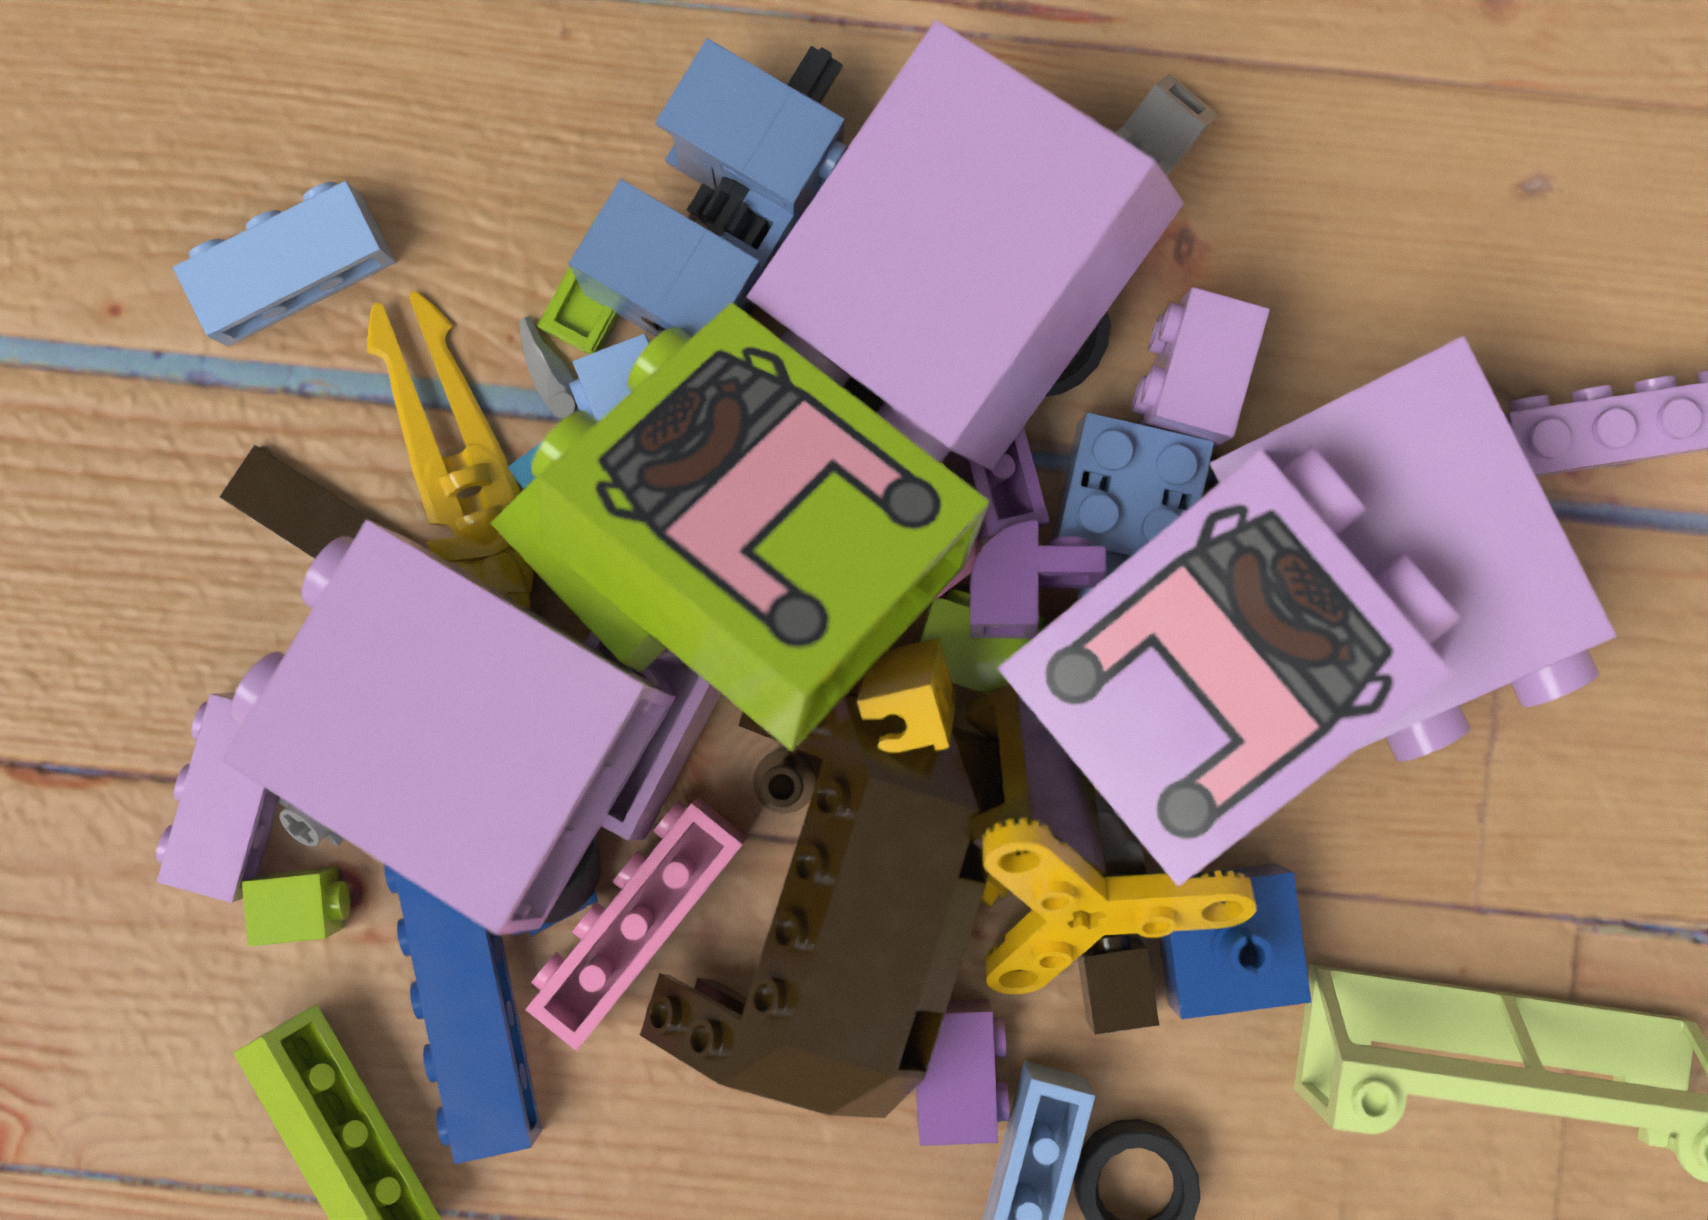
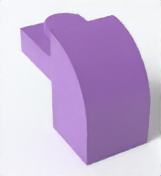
[970,520,1106,639]

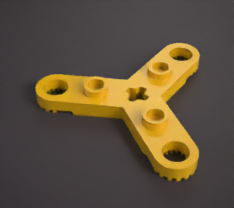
[982,819,1256,994]

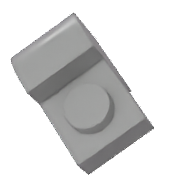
[1114,74,1217,177]

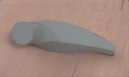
[519,316,579,419]

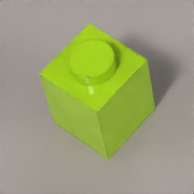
[242,866,350,947]

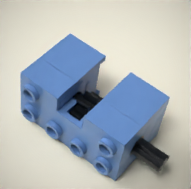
[568,38,849,337]

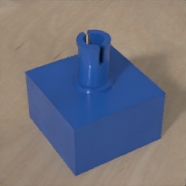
[1159,863,1312,1020]

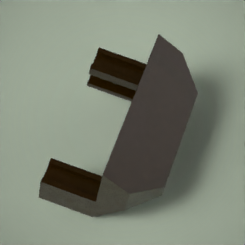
[640,693,1005,1118]

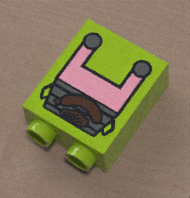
[531,302,990,751]

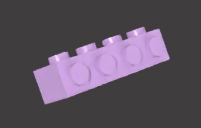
[1504,371,1708,477]

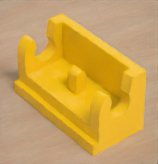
[857,638,957,752]

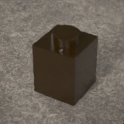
[1077,934,1159,1035]

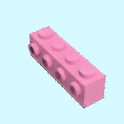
[525,797,747,1051]

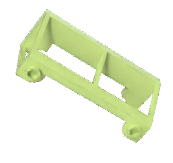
[1294,964,1708,1182]

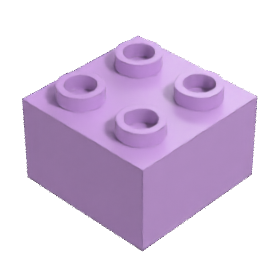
[1131,287,1270,449]

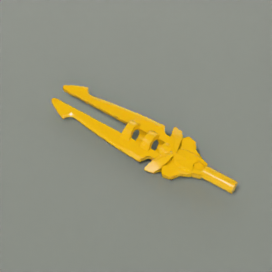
[367,291,535,609]

